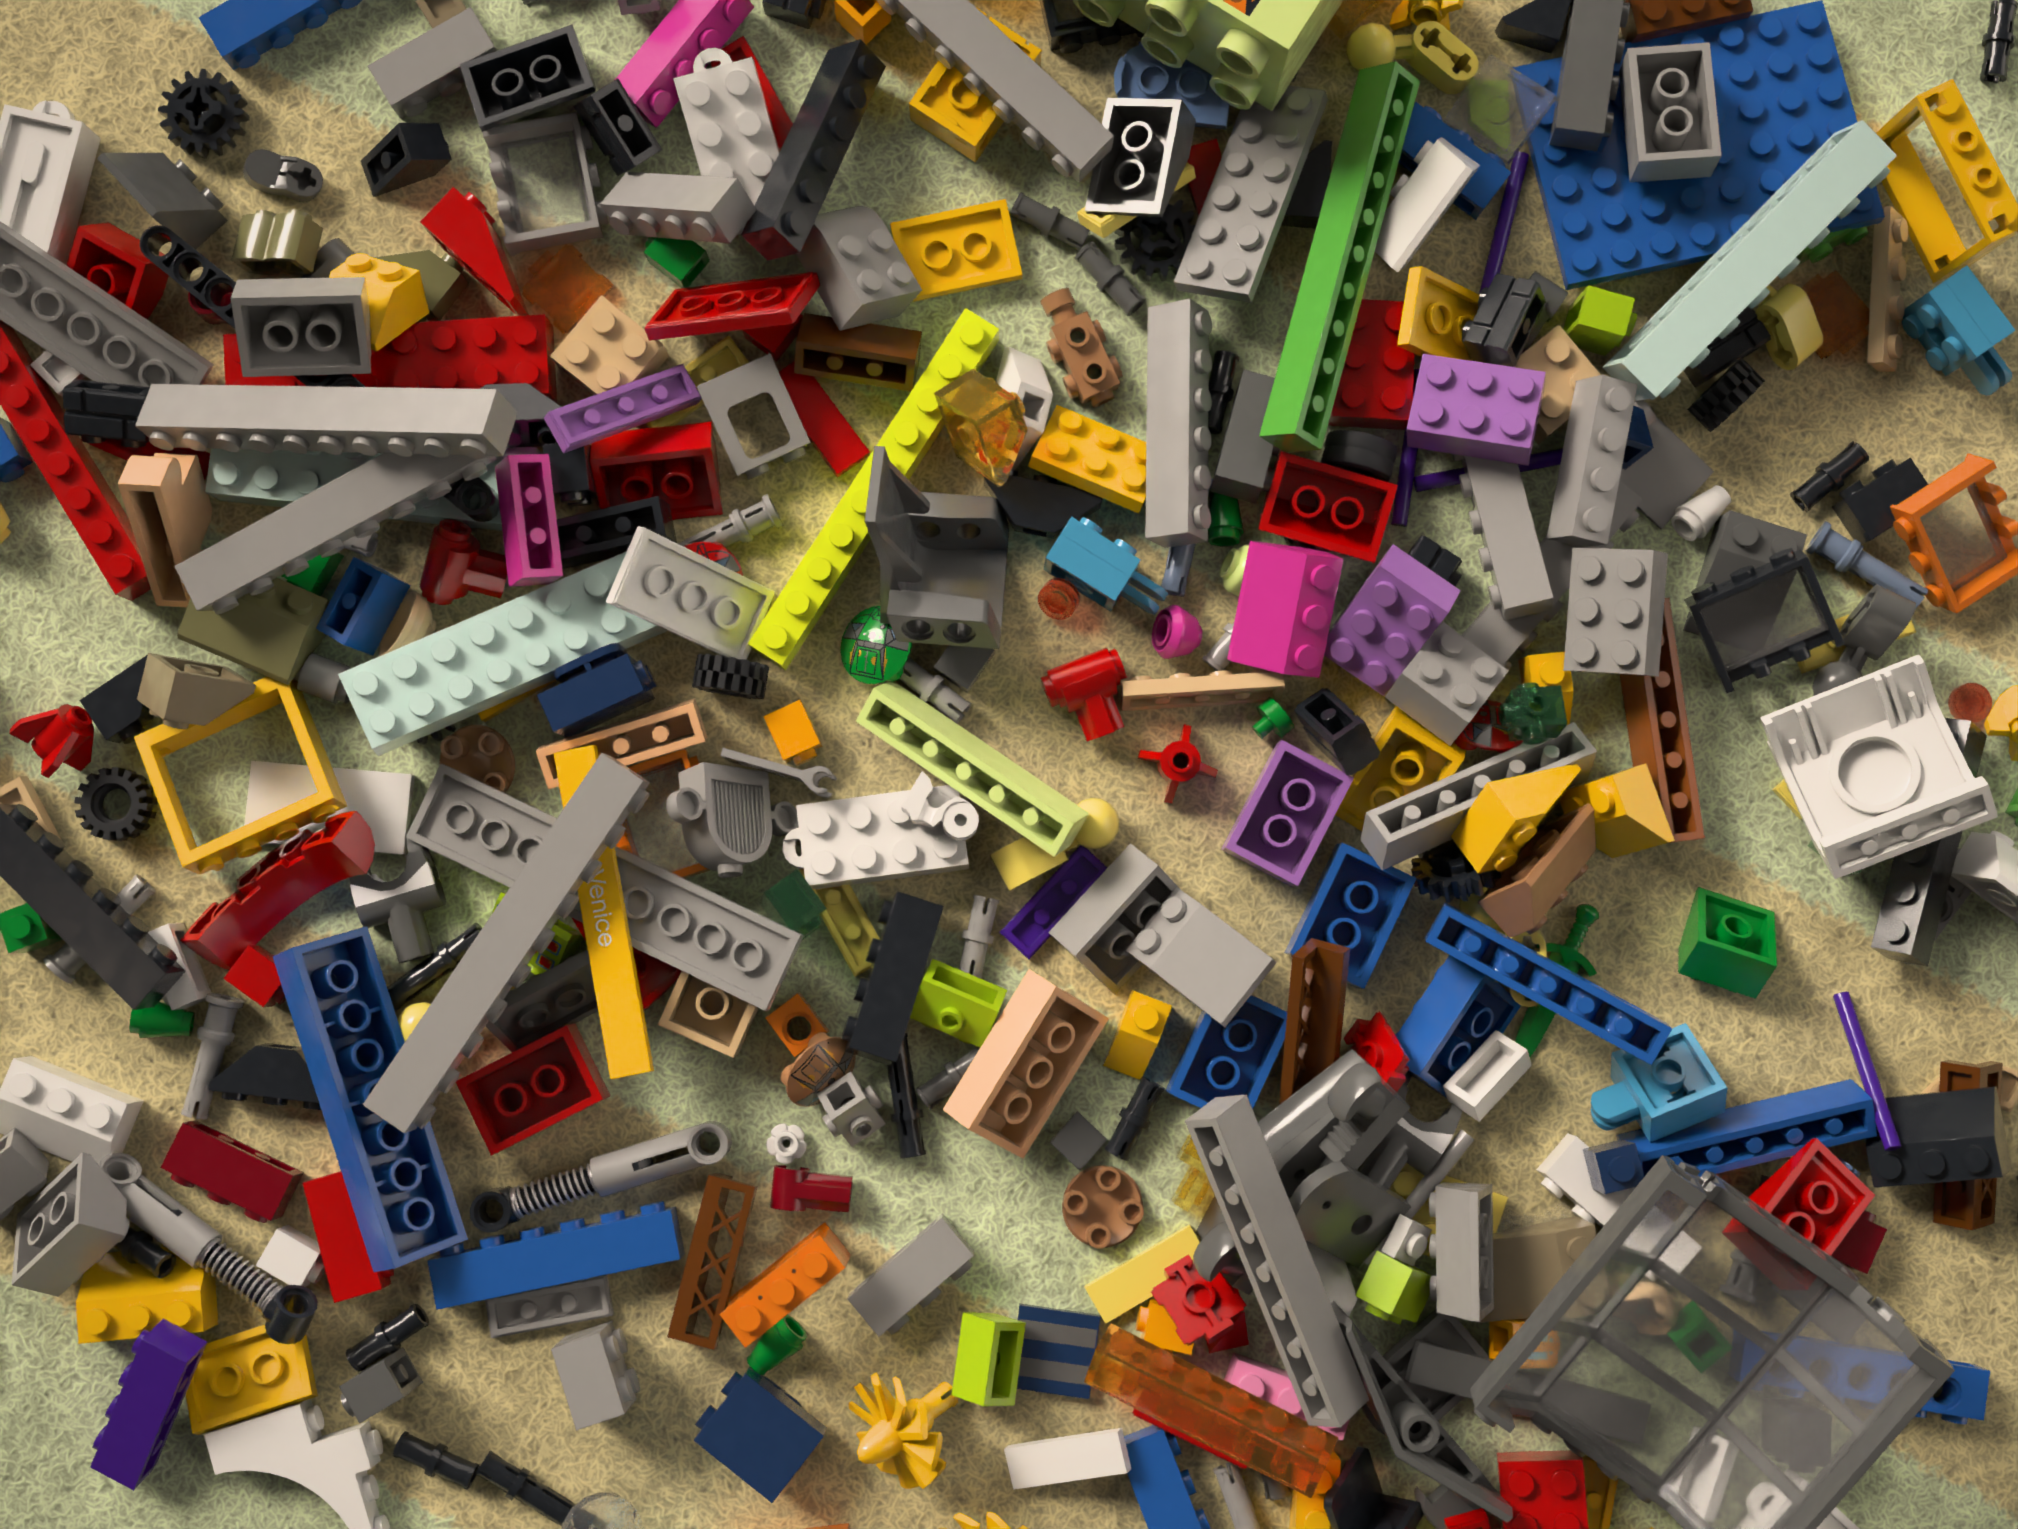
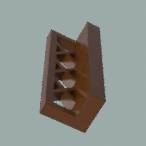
[1279,938,1350,1104]
[1933,1060,2003,1231]
[667,1172,758,1350]

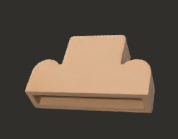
[118,453,212,607]

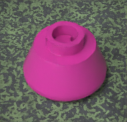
[1152,604,1203,659]

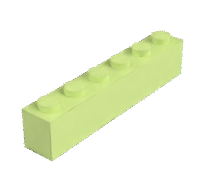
[856,681,1090,857]

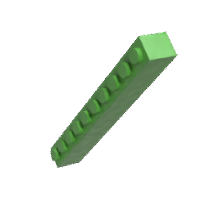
[1259,61,1420,452]

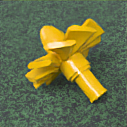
[849,1372,958,1489]

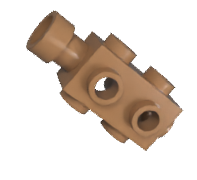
[1040,288,1123,408]

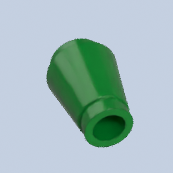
[1208,492,1244,547]
[129,1002,195,1038]
[747,1315,807,1376]

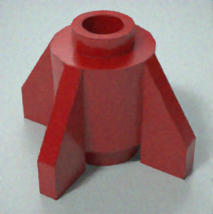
[10,704,94,778]
[1137,724,1218,804]

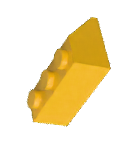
[76,1247,218,1344]

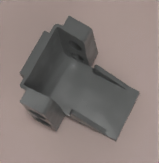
[865,446,1009,649]

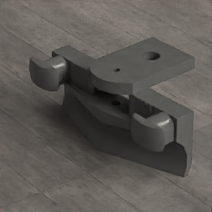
[1193,1049,1411,1295]
[1331,1301,1513,1529]

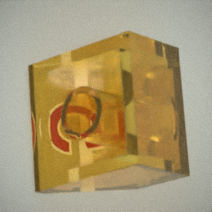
[934,369,1028,487]

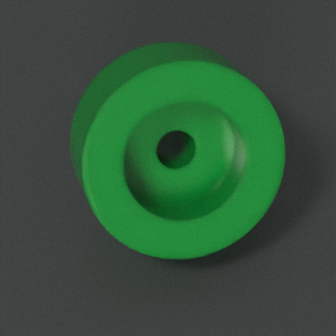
[1252,697,1295,739]

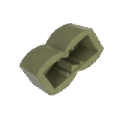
[231,209,323,275]

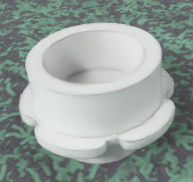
[766,1123,807,1164]

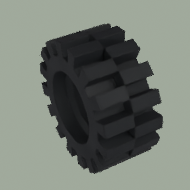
[1687,358,1765,432]
[692,654,769,700]
[74,767,158,841]

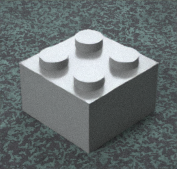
[1385,622,1509,746]
[551,1320,640,1431]

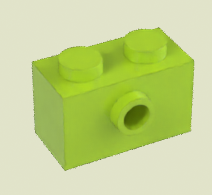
[1563,285,1637,356]
[910,958,1007,1048]
[1355,1250,1432,1325]
[951,1312,1026,1407]

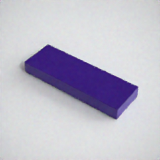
[1000,845,1107,959]

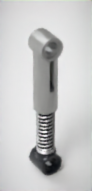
[470,1121,732,1233]
[99,1153,318,1345]

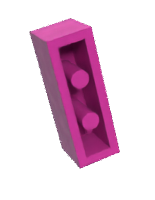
[495,454,563,587]

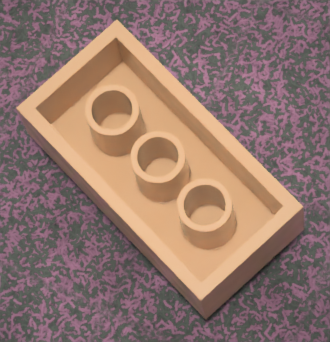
[943,969,1109,1159]

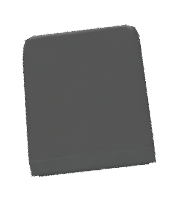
[1050,1111,1107,1171]

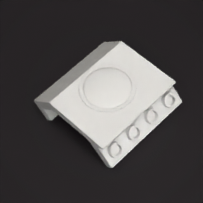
[1760,654,1998,879]

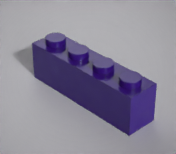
[90,1318,207,1491]

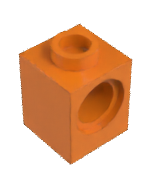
[765,993,829,1057]

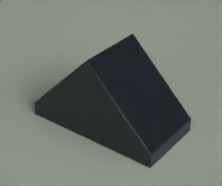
[1495,0,1571,54]

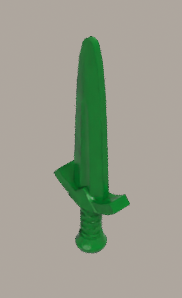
[1515,904,1599,1057]

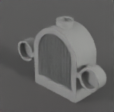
[666,762,799,878]

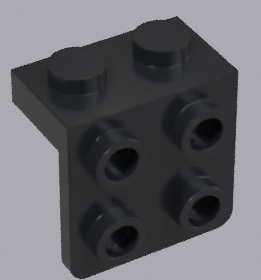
[1324,1447,1424,1529]

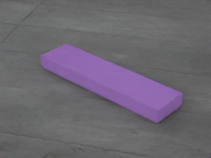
[544,364,702,454]

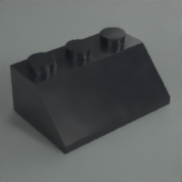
[459,24,596,132]
[1866,1086,2013,1188]

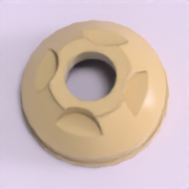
[378,591,436,656]

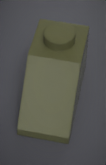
[373,250,469,321]

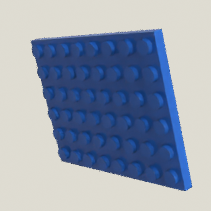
[1510,0,1885,290]

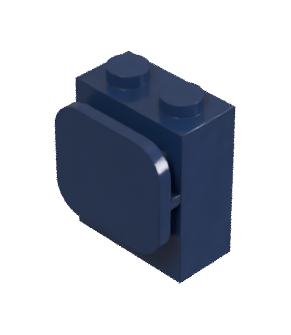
[537,643,657,738]
[694,1367,827,1503]

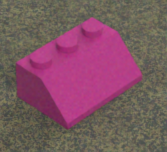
[1227,541,1344,678]

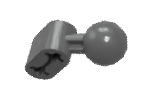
[1812,584,1916,696]

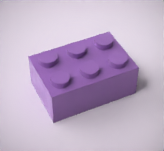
[1406,354,1546,466]
[1324,544,1461,696]
[1221,740,1354,887]

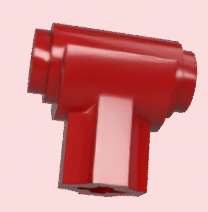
[419,519,508,605]
[1040,648,1127,742]

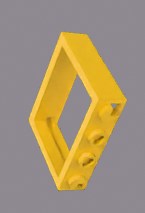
[1876,79,2018,284]
[134,676,347,874]

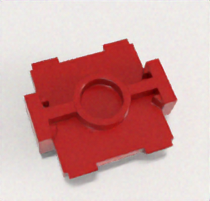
[1343,1011,1409,1092]
[1151,1254,1247,1346]

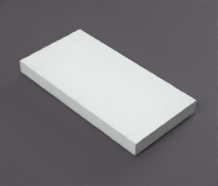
[606,526,775,660]
[244,761,415,855]

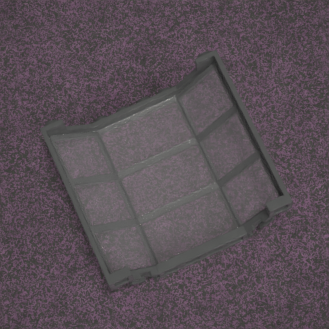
[1470,1155,1955,1529]

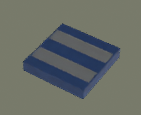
[1017,1303,1101,1399]

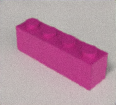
[615,0,754,128]

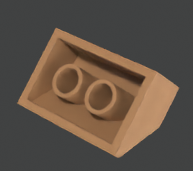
[1477,803,1596,938]

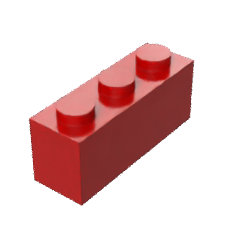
[302,1171,394,1303]

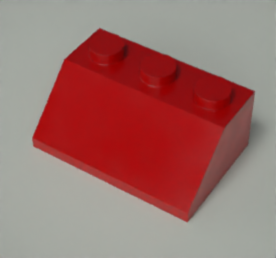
[590,422,723,520]
[1258,451,1398,563]

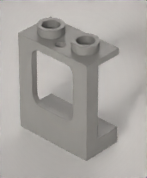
[697,354,811,480]

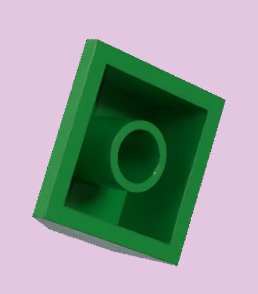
[1678,887,1777,999]

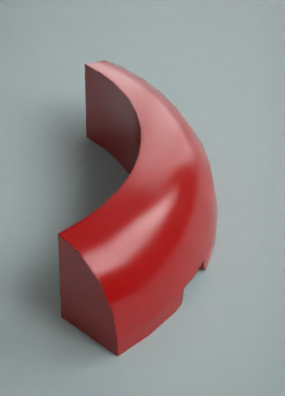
[180,811,375,970]

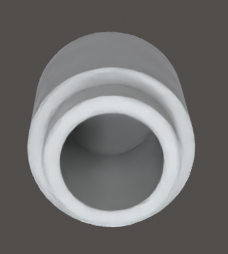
[293,653,351,704]

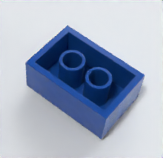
[1284,842,1417,989]
[1166,995,1287,1109]

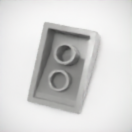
[1126,887,1277,1027]

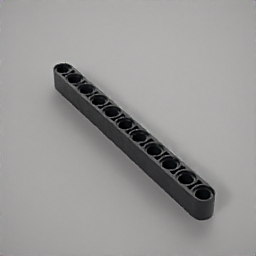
[140,225,500,522]

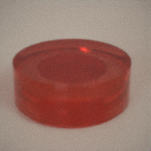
[1038,578,1080,620]
[1948,683,1992,723]

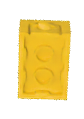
[909,7,1042,163]

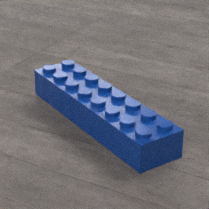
[272,926,468,1272]

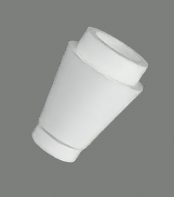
[1671,485,1731,541]

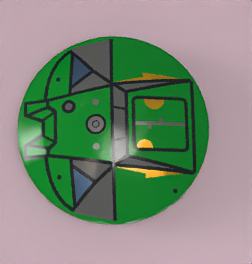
[840,606,912,684]

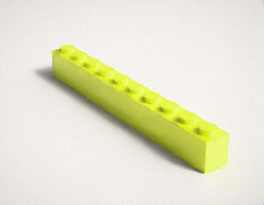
[748,308,999,671]

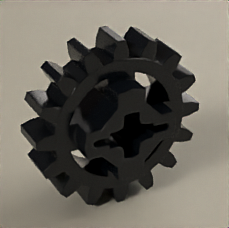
[158,69,250,159]
[1114,199,1196,282]
[1411,839,1501,903]

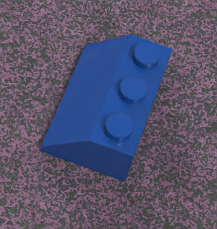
[1395,955,1521,1099]

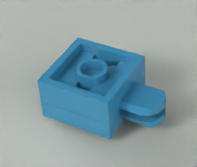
[1902,265,2015,396]
[1044,516,1168,615]
[1591,1023,1728,1143]

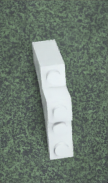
[204,1399,391,1529]

